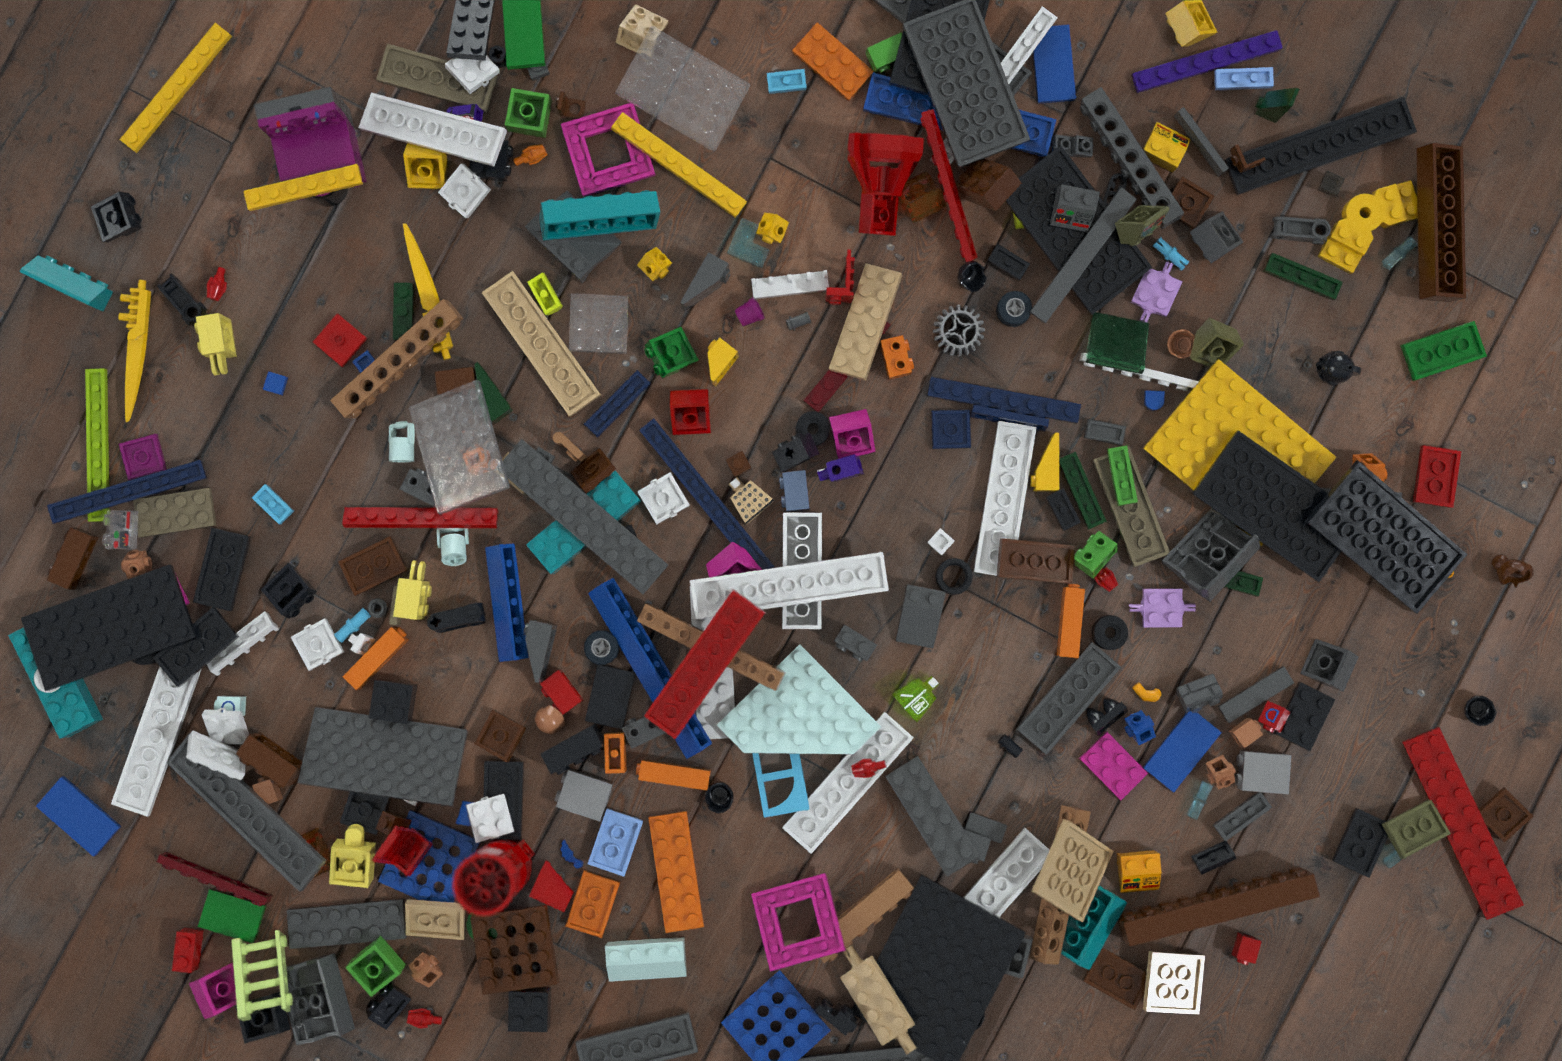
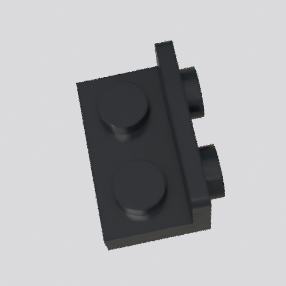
[366,981,412,1030]

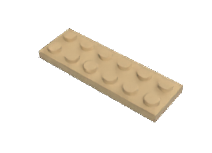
[829,264,902,381]

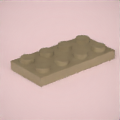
[133,488,217,538]

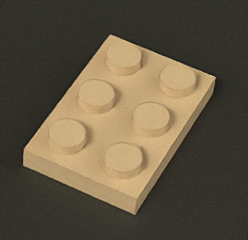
[405,899,465,940]

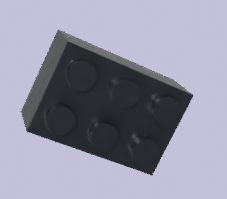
[540,723,604,775]

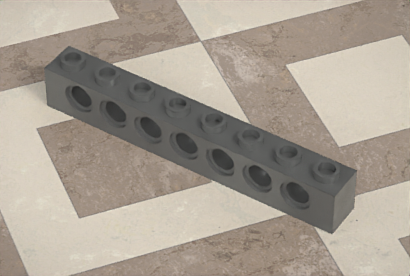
[1080,87,1184,230]

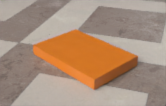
[565,870,620,938]

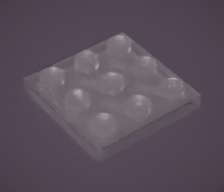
[569,293,628,354]

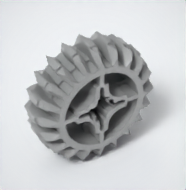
[933,305,985,357]

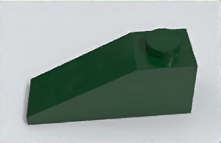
[1255,88,1300,123]
[474,362,514,424]

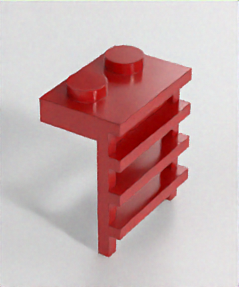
[825,249,855,305]
[372,826,433,876]

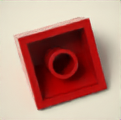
[670,389,711,435]

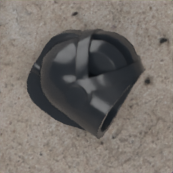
[1316,351,1362,386]

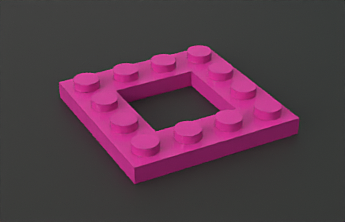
[561,102,656,198]
[751,873,846,971]

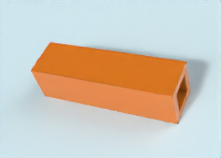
[1056,584,1085,658]
[343,626,409,690]
[636,759,711,790]

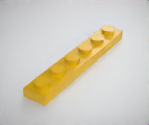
[244,164,363,211]

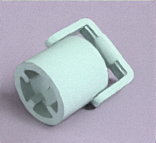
[389,421,415,463]
[437,528,469,566]

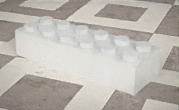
[783,513,822,629]

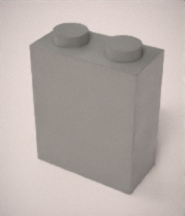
[1235,750,1291,794]
[555,768,614,821]

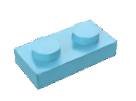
[767,69,807,94]
[252,484,294,525]

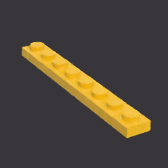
[120,23,232,153]
[611,112,747,218]

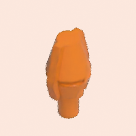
[513,144,547,166]

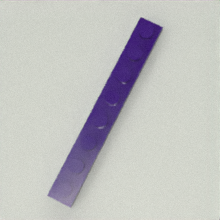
[1131,30,1283,93]

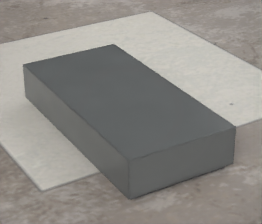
[1084,419,1126,446]
[964,812,1007,844]

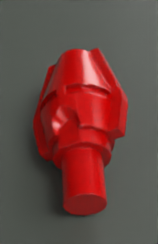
[206,267,227,301]
[1094,567,1118,592]
[851,759,886,778]
[407,1008,442,1029]

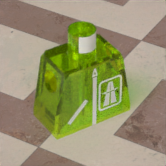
[892,676,939,722]

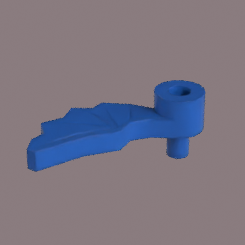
[560,840,583,869]

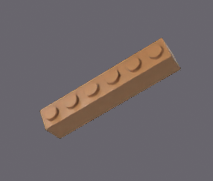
[814,868,914,963]

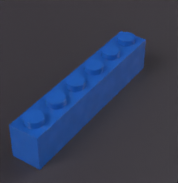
[485,543,529,662]

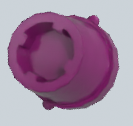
[735,297,765,327]

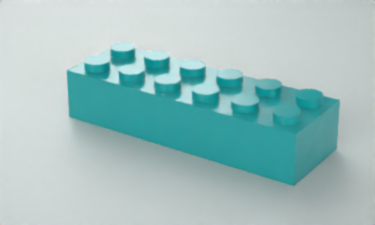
[539,190,660,240]
[526,471,642,575]
[8,627,103,739]

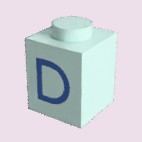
[214,695,246,716]

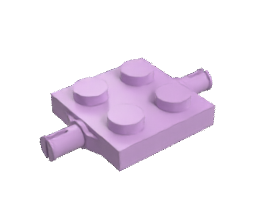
[1131,261,1182,323]
[1129,588,1196,628]

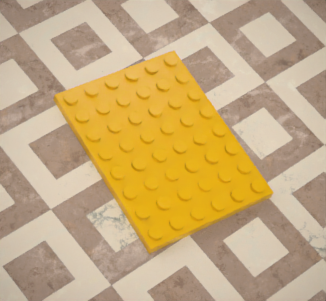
[1143,359,1337,546]

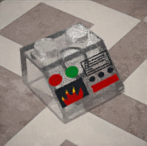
[102,510,138,550]

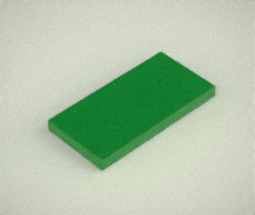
[502,0,546,70]
[1400,321,1487,381]

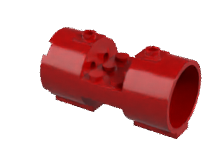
[453,839,535,916]

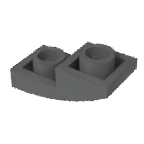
[1052,134,1093,157]

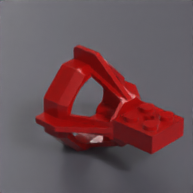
[847,132,924,236]

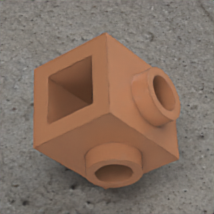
[121,550,152,579]
[1206,755,1236,790]
[409,952,443,988]

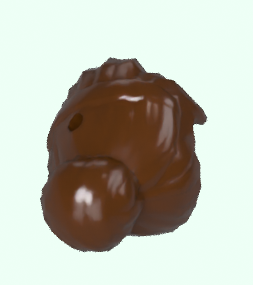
[1491,554,1534,588]

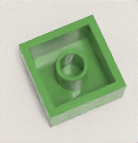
[505,88,552,138]
[346,936,406,997]

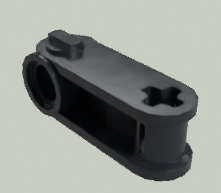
[157,273,208,326]
[427,603,486,633]

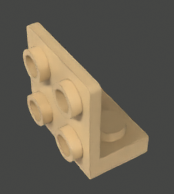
[616,5,668,59]

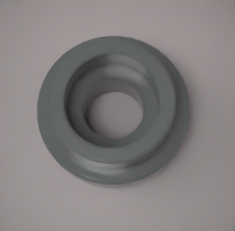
[368,599,387,618]

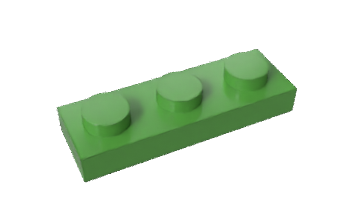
[1107,445,1138,506]

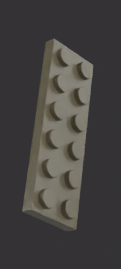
[376,44,497,113]
[1092,446,1170,567]

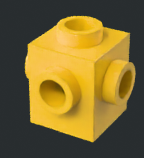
[756,212,789,244]
[637,247,672,281]

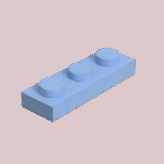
[1214,67,1274,90]

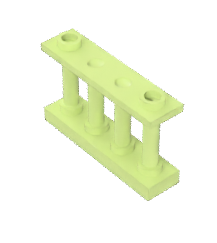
[231,930,293,1021]

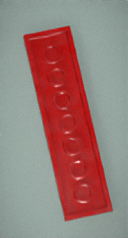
[644,589,766,739]

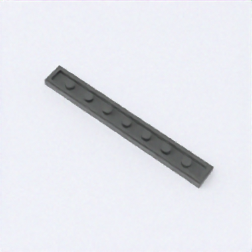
[1030,188,1137,324]

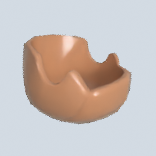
[1167,329,1195,359]
[534,705,565,734]

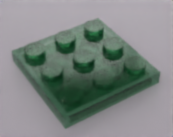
[1086,312,1149,374]

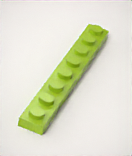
[85,369,110,522]

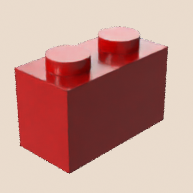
[540,669,583,715]
[172,928,204,973]

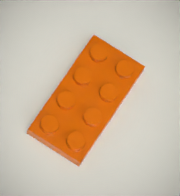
[792,22,874,101]

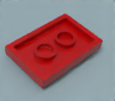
[1413,445,1461,508]

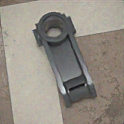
[1271,217,1331,245]

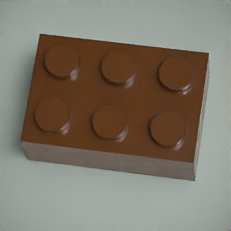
[955,159,1022,211]
[235,732,302,788]

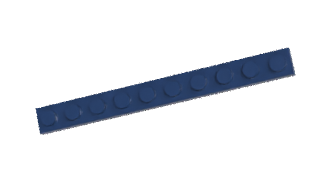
[639,418,774,570]

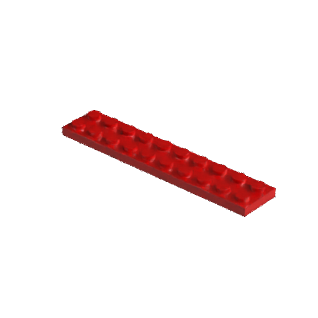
[1402,727,1524,920]

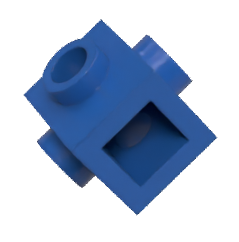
[1124,710,1156,745]

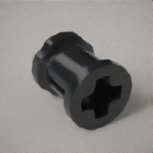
[488,45,507,68]

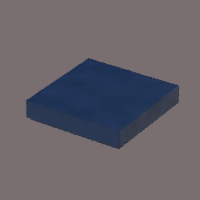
[931,410,971,449]

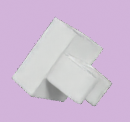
[927,528,954,555]
[348,633,375,655]

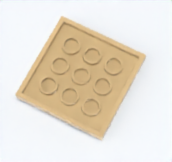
[1031,819,1114,922]

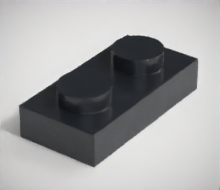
[987,244,1030,281]
[1045,488,1081,531]
[1191,841,1236,875]

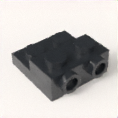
[469,140,513,182]
[91,192,142,243]
[261,563,317,619]
[340,792,391,835]
[814,996,858,1036]

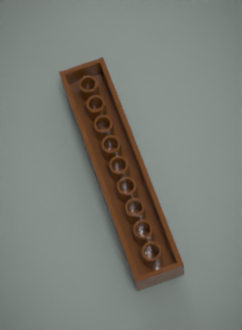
[1117,866,1320,946]

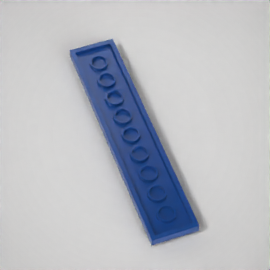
[863,73,1056,157]

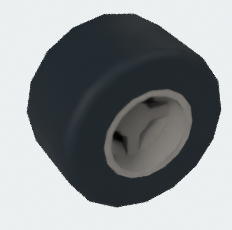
[996,291,1032,327]
[584,630,620,665]

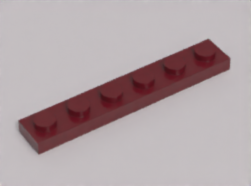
[803,321,891,412]
[157,852,273,906]

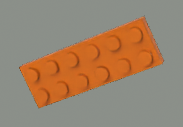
[648,811,704,933]

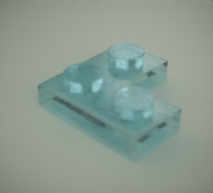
[727,218,770,268]

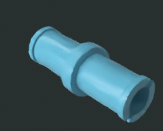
[1153,237,1189,271]
[334,608,371,643]

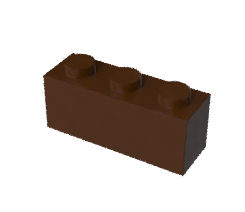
[47,527,99,590]

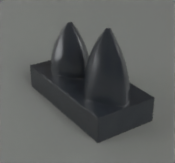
[1086,698,1128,736]

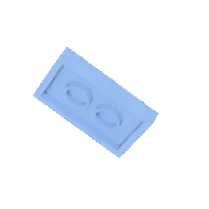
[588,808,644,877]

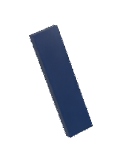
[584,370,651,438]

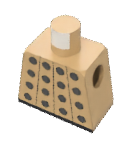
[729,477,774,525]

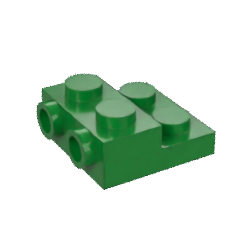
[644,327,698,379]

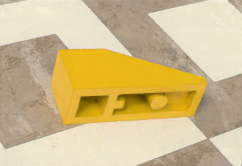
[1030,433,1059,492]

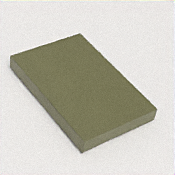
[1382,799,1451,859]

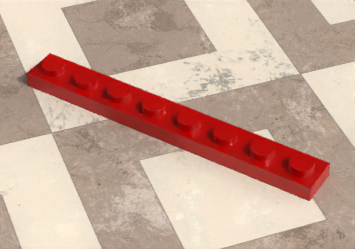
[921,109,977,262]
[342,507,498,528]

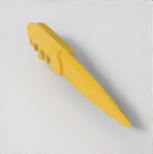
[403,223,453,360]
[118,280,151,422]

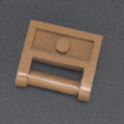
[553,432,587,462]

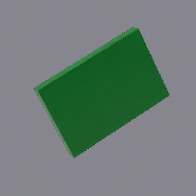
[198,888,266,943]

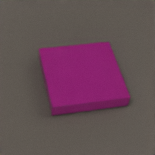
[119,434,167,481]

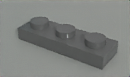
[1213,792,1272,842]

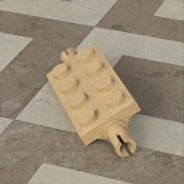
[840,945,917,1055]

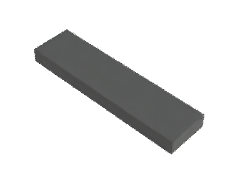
[1174,107,1228,177]
[1217,666,1294,723]

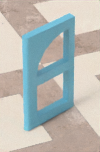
[752,753,810,818]

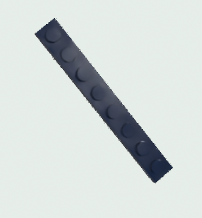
[927,377,1081,424]
[47,460,207,524]

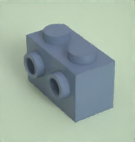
[779,470,810,512]

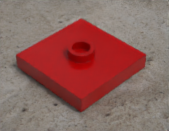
[313,313,368,367]

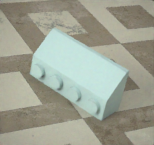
[605,937,687,982]

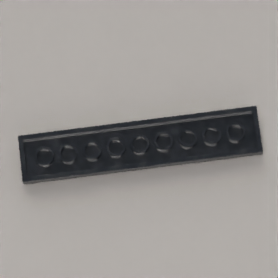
[1224,96,1417,196]

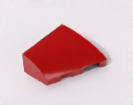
[529,860,574,912]

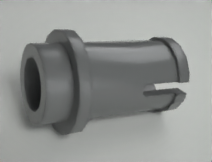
[786,312,811,331]

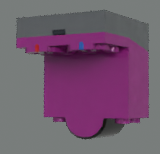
[254,87,367,207]

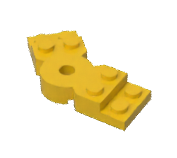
[1317,180,1418,274]

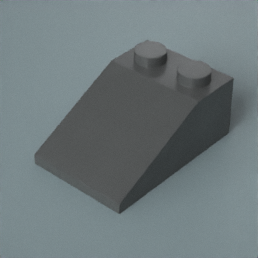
[680,252,731,311]
[895,585,946,648]
[524,620,558,683]

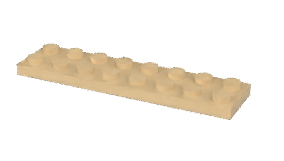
[482,271,601,417]

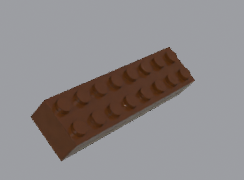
[1416,143,1466,302]

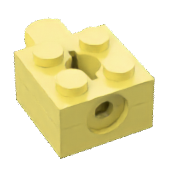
[194,313,237,376]
[393,560,432,620]
[329,824,376,888]

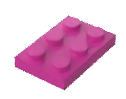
[1079,732,1148,800]

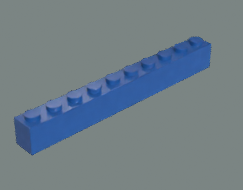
[588,578,712,759]

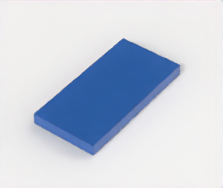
[1033,25,1076,104]
[1142,711,1222,793]
[36,776,121,857]

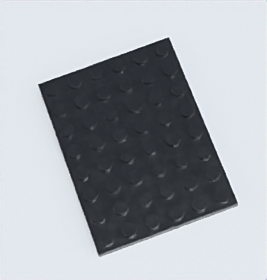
[852,874,1026,1061]

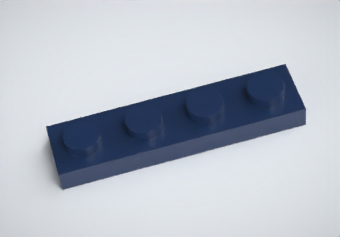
[970,404,1049,432]

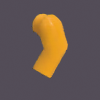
[1132,682,1162,702]

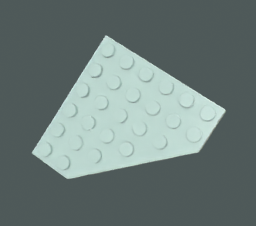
[717,644,881,755]

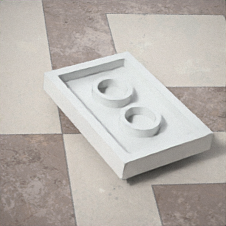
[186,730,245,780]

